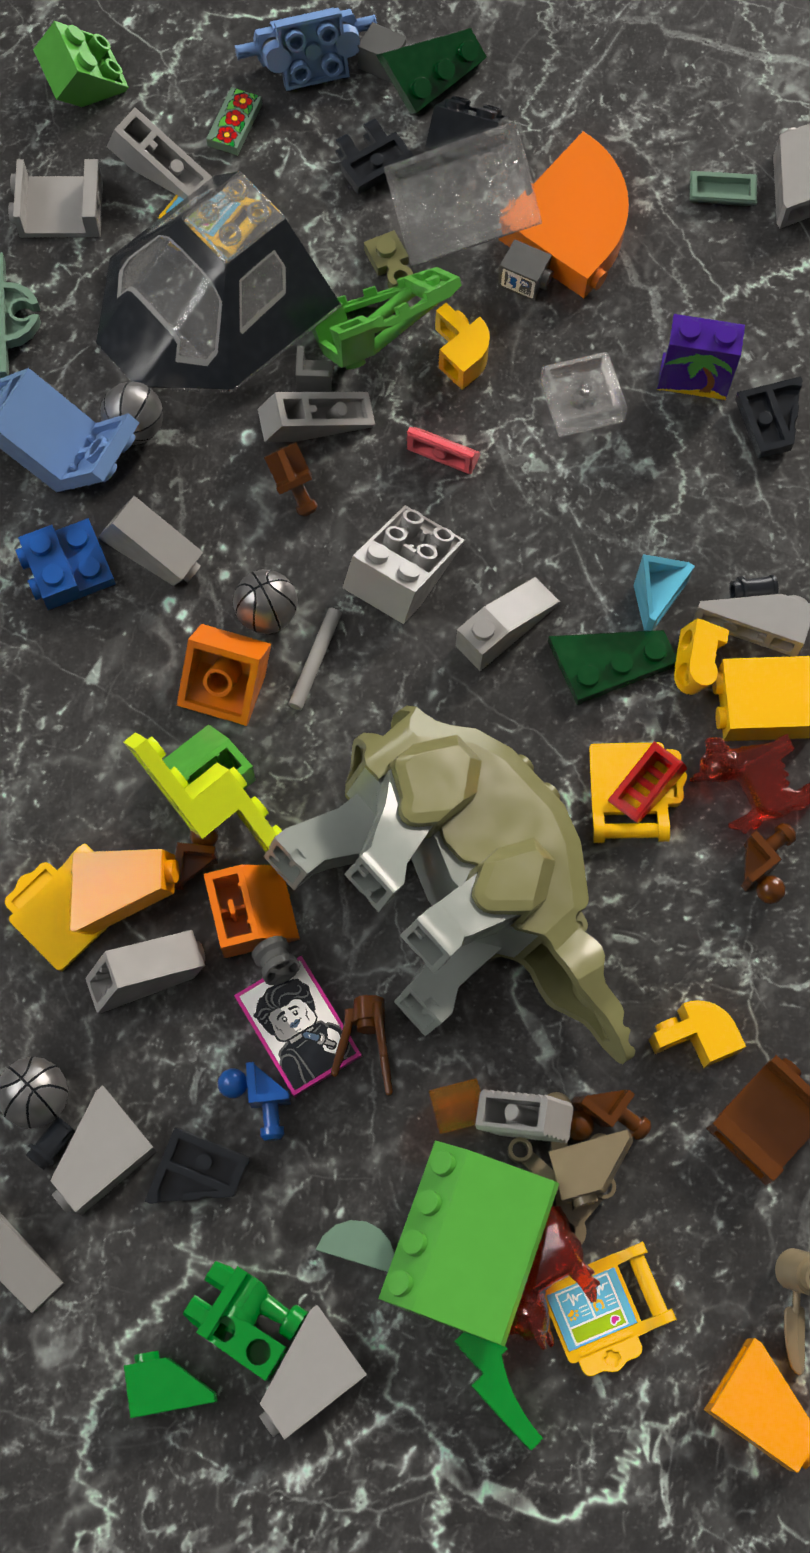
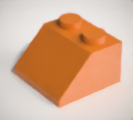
[176,624,271,726]

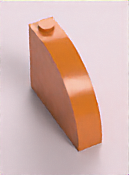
[498,131,629,298]

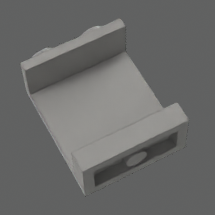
[8,159,103,238]

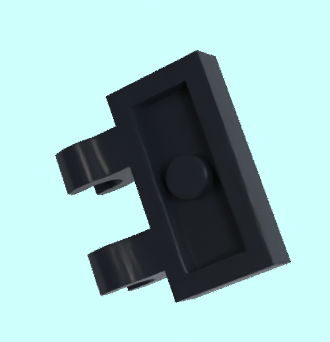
[335,118,414,195]

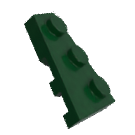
[376,28,487,114]
[548,630,676,705]

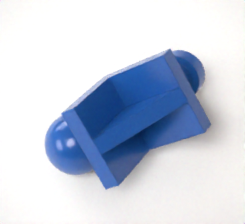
[218,1062,291,1141]

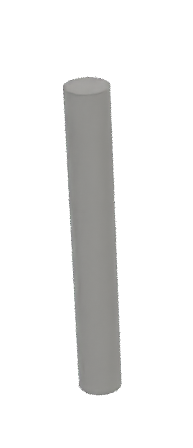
[288,608,342,710]

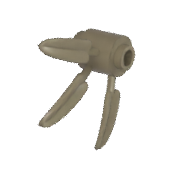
[775,1248,810,1376]

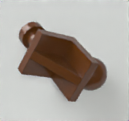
[264,442,318,517]
[741,823,796,904]
[174,828,219,890]
[570,1090,651,1141]

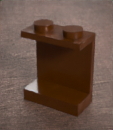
[706,1055,810,1185]

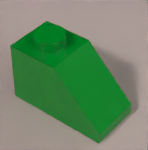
[124,1351,218,1418]

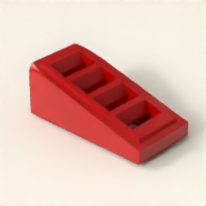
[607,741,687,824]

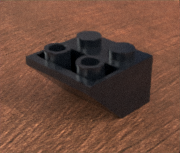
[425,96,510,164]

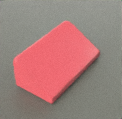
[407,427,480,474]

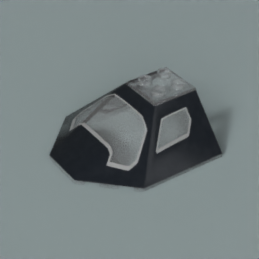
[96,171,341,393]

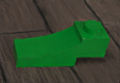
[453,1332,543,1451]

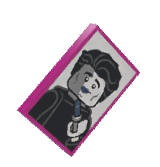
[234,956,362,1098]

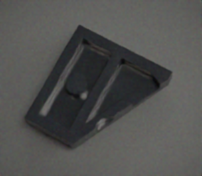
[735,376,803,459]

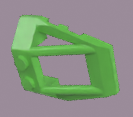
[310,267,462,370]

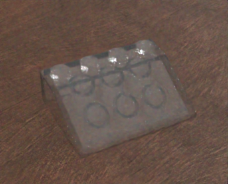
[384,121,542,267]

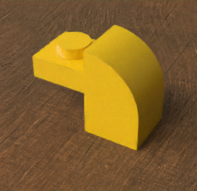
[435,303,490,390]
[649,1000,746,1068]

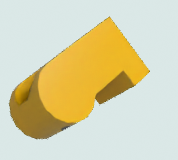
[674,618,729,695]

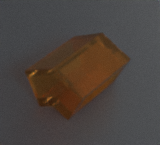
[429,1078,481,1134]

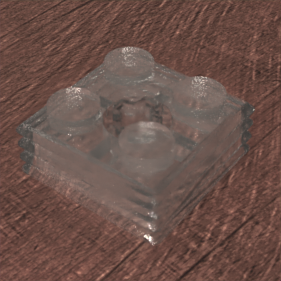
[540,352,628,437]

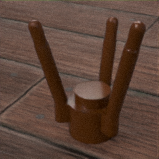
[331,995,393,1096]

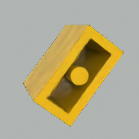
[712,656,810,741]

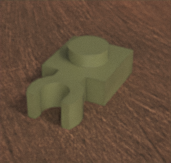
[364,230,413,288]

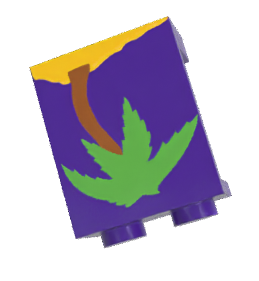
[657,314,745,400]

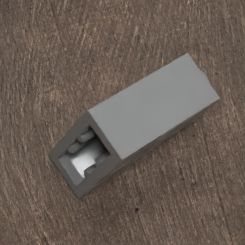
[773,123,810,229]
[98,496,203,586]
[85,930,205,1014]
[50,1085,157,1215]
[259,1305,367,1440]

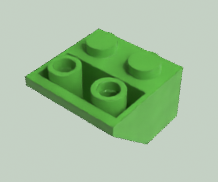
[33,21,129,107]
[163,724,256,790]

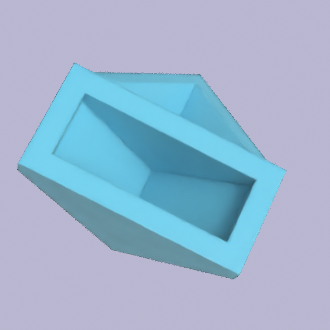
[634,554,695,631]

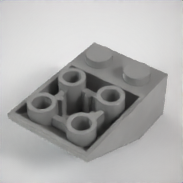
[342,505,465,624]

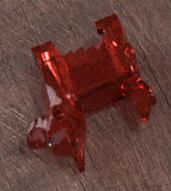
[690,734,810,834]
[508,1206,600,1350]

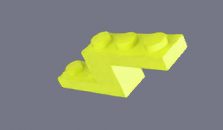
[124,732,282,853]

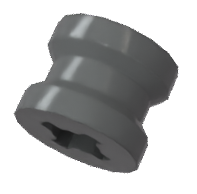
[252,936,300,985]

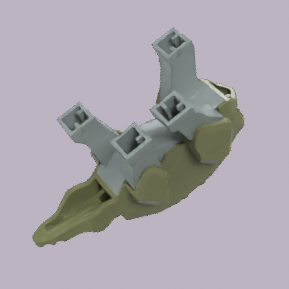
[263,705,636,1064]

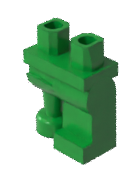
[183,1261,309,1382]

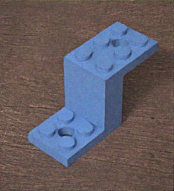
[0,368,140,492]

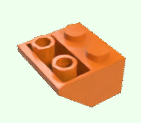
[203,865,300,958]

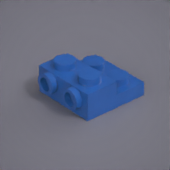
[15,518,116,610]

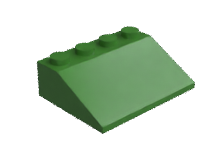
[378,1140,559,1347]

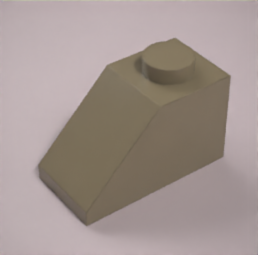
[549,1129,633,1208]

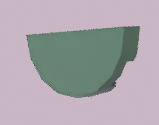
[316,1220,394,1273]

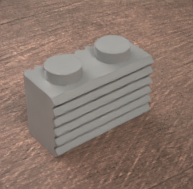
[475,1089,573,1143]

